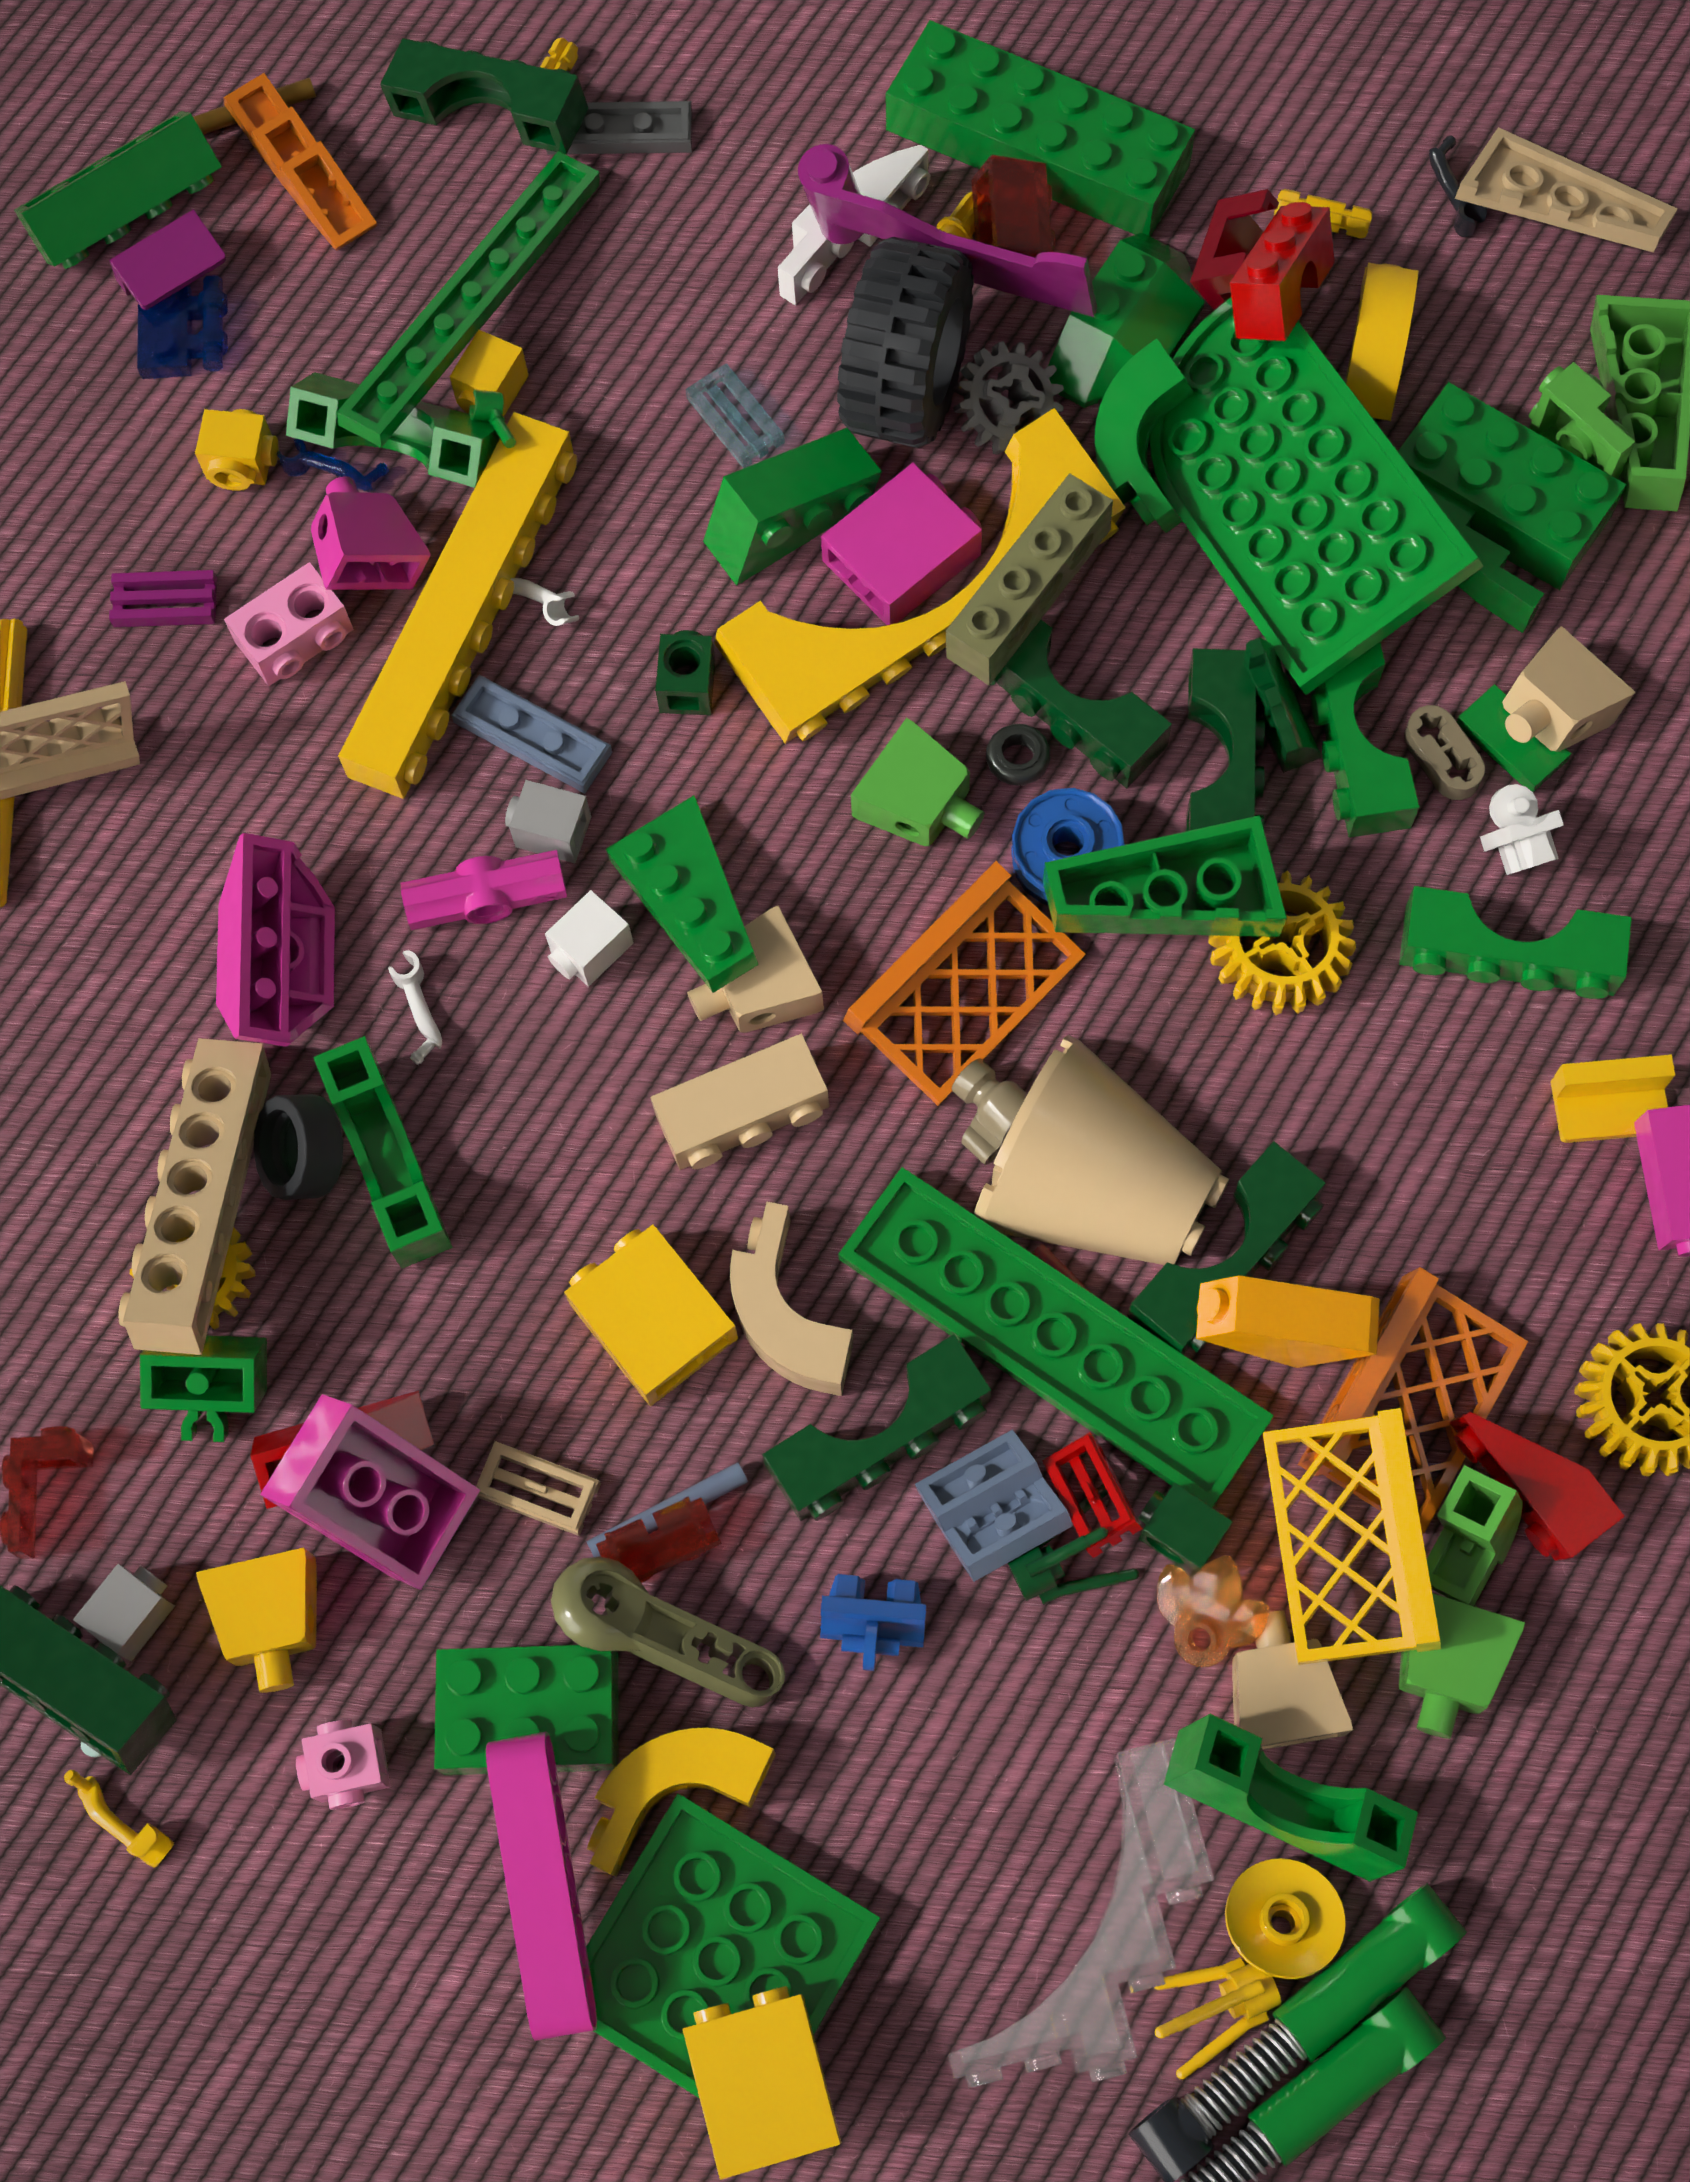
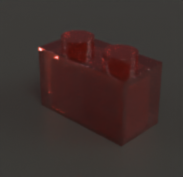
[971,155,1056,258]

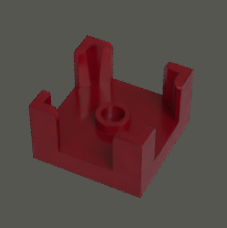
[1190,189,1279,310]

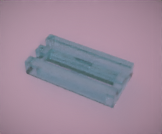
[686,363,785,468]

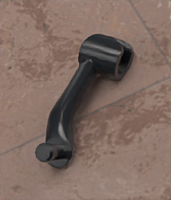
[1428,135,1487,238]

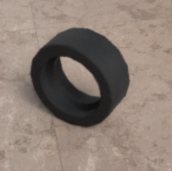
[254,1094,343,1200]

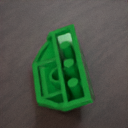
[1047,232,1205,408]

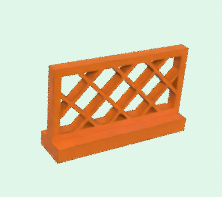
[843,861,1086,1106]
[1297,1267,1528,1534]

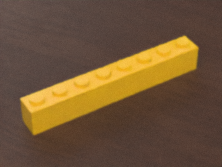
[338,412,577,799]

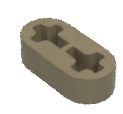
[1404,705,1485,800]

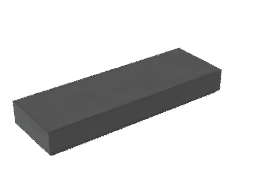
[546,101,693,155]

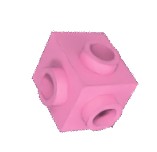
[296,1720,391,1810]

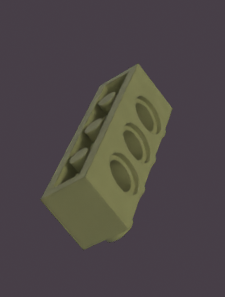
[946,473,1113,685]

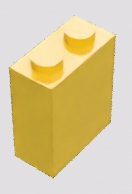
[564,1224,738,1407]
[682,1986,842,2180]

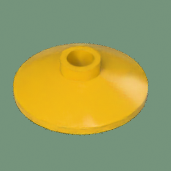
[1225,1858,1346,1979]

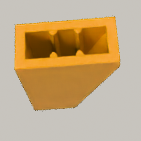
[1196,1275,1380,1368]

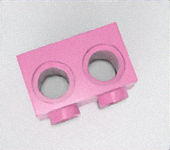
[224,562,354,686]

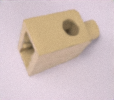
[1502,626,1635,752]
[687,906,824,1033]
[1232,1611,1353,1750]

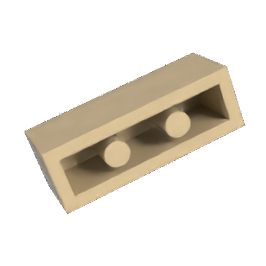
[650,1033,829,1170]

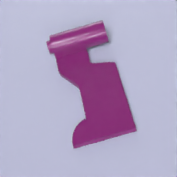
[798,144,1097,317]

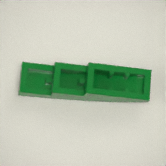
[1417,476,1545,633]

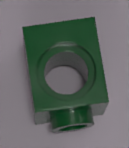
[655,630,716,715]
[1138,1483,1233,1578]

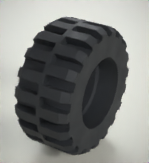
[837,237,974,448]

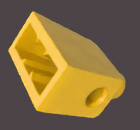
[196,1547,317,1693]

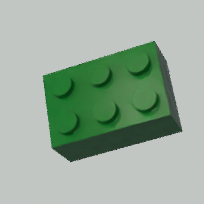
[434,1645,619,1775]

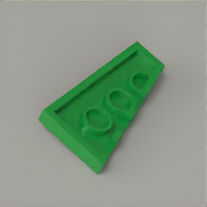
[606,795,759,993]

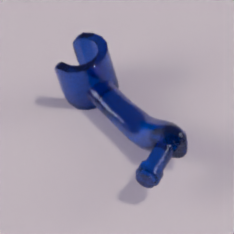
[277,438,389,492]

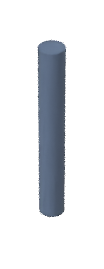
[586,1462,748,1557]

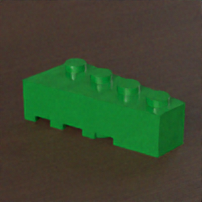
[1043,815,1287,937]

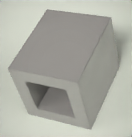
[505,780,591,863]
[73,1564,175,1661]

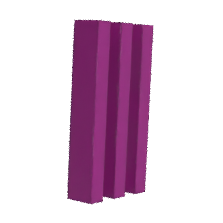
[109,570,217,627]

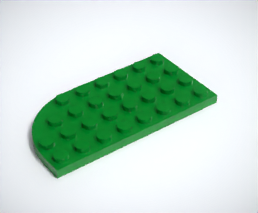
[1150,297,1484,695]

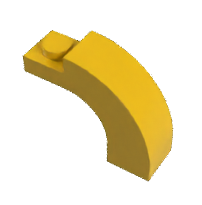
[1345,262,1418,421]
[587,1728,776,1877]

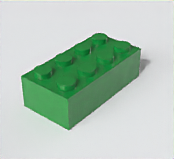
[1398,382,1626,591]

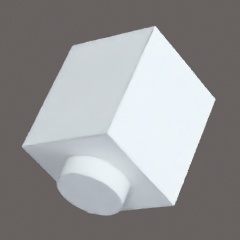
[545,890,633,987]

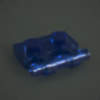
[137,275,228,379]

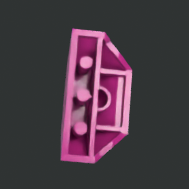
[216,833,335,1047]

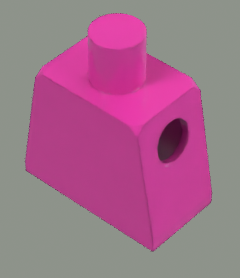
[311,476,431,590]

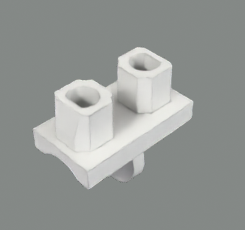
[1480,784,1564,875]

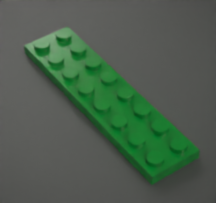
[838,1167,1274,1508]

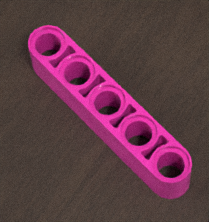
[486,1732,597,2041]

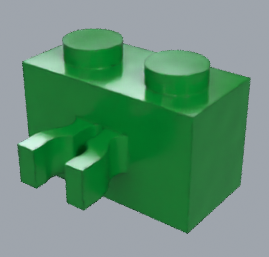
[140,1335,267,1442]

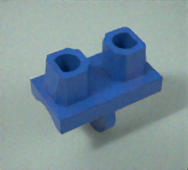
[820,1574,926,1671]

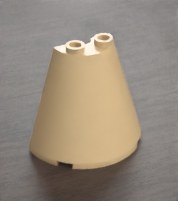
[974,1035,1229,1265]

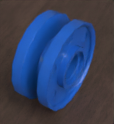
[1011,788,1124,905]

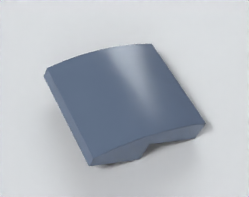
[915,1429,1073,1582]

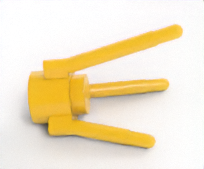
[1153,1957,1281,2080]

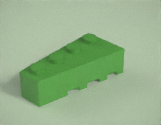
[1590,295,1690,512]

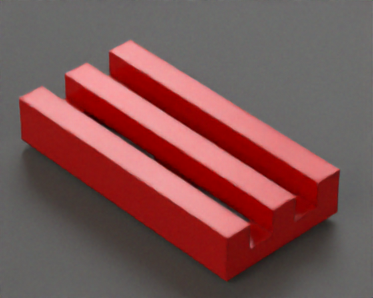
[1042,1432,1143,1558]

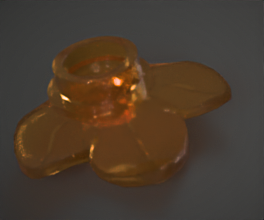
[1157,1555,1270,1667]

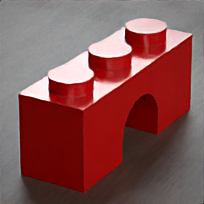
[1230,202,1335,341]

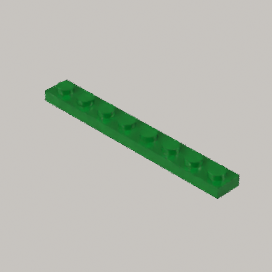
[337,151,600,448]

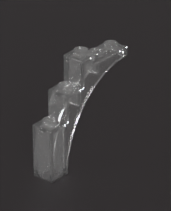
[947,1738,1214,2088]

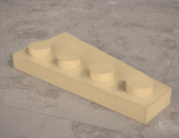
[1455,127,1677,253]

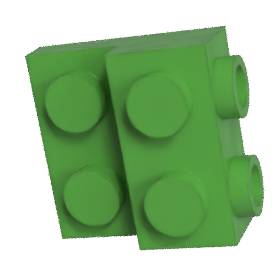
[1529,362,1635,480]

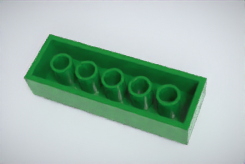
[886,20,1195,237]

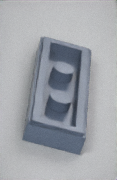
[451,675,612,794]

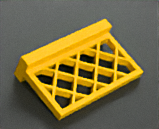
[1263,1408,1441,1665]

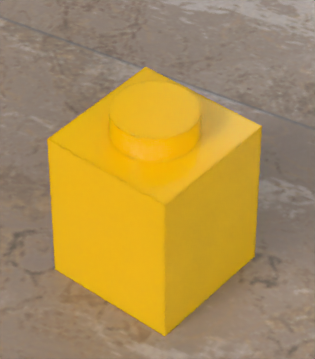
[449,329,529,417]

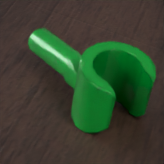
[469,389,516,448]

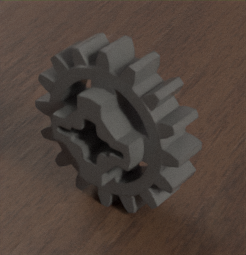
[953,341,1064,455]

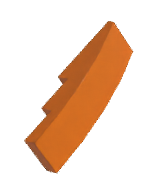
[224,73,377,251]

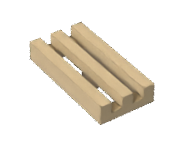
[476,1441,601,1536]

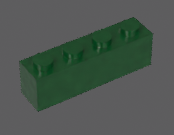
[0,1585,177,1775]

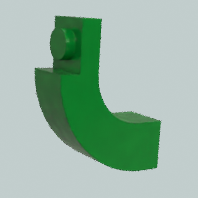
[1095,338,1194,533]

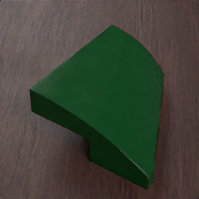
[1244,637,1322,773]

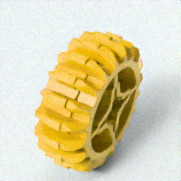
[1208,870,1356,1016]
[1574,1323,1690,1476]

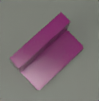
[109,209,226,310]

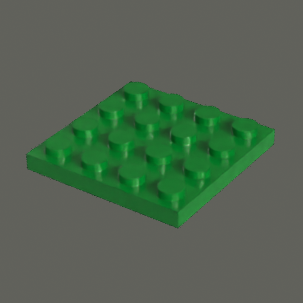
[586,1793,881,2099]

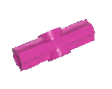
[400,850,567,931]

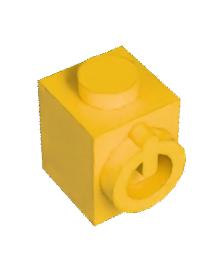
[195,409,279,491]

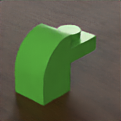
[1427,1465,1522,1606]

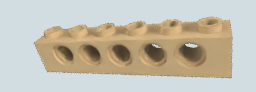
[119,1038,271,1355]

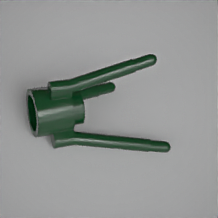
[1007,1484,1140,1605]

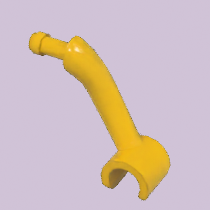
[64,1770,174,1868]

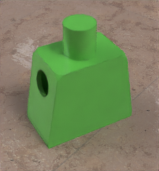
[851,718,985,846]
[1399,1593,1525,1739]

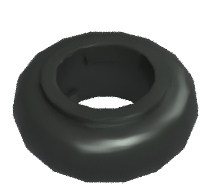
[986,724,1050,786]

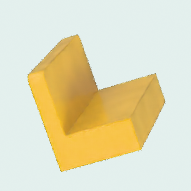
[1551,1054,1675,1143]

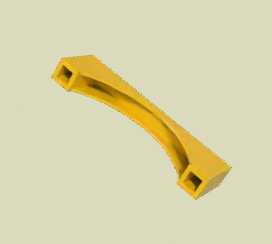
[714,408,1126,744]

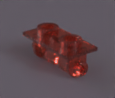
[596,1496,722,1583]

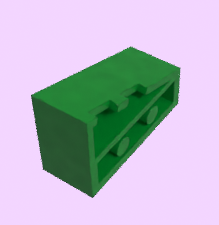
[703,428,882,586]

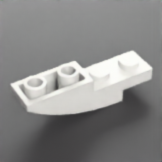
[778,145,930,306]

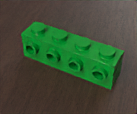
[14,111,222,269]

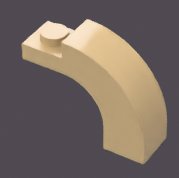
[730,1202,854,1396]

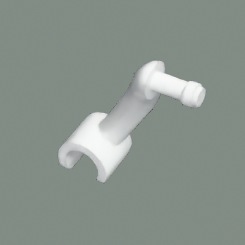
[510,578,579,626]
[388,950,442,1065]

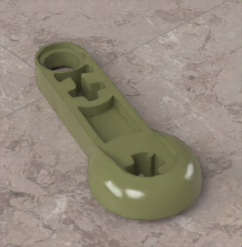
[551,1556,785,1708]

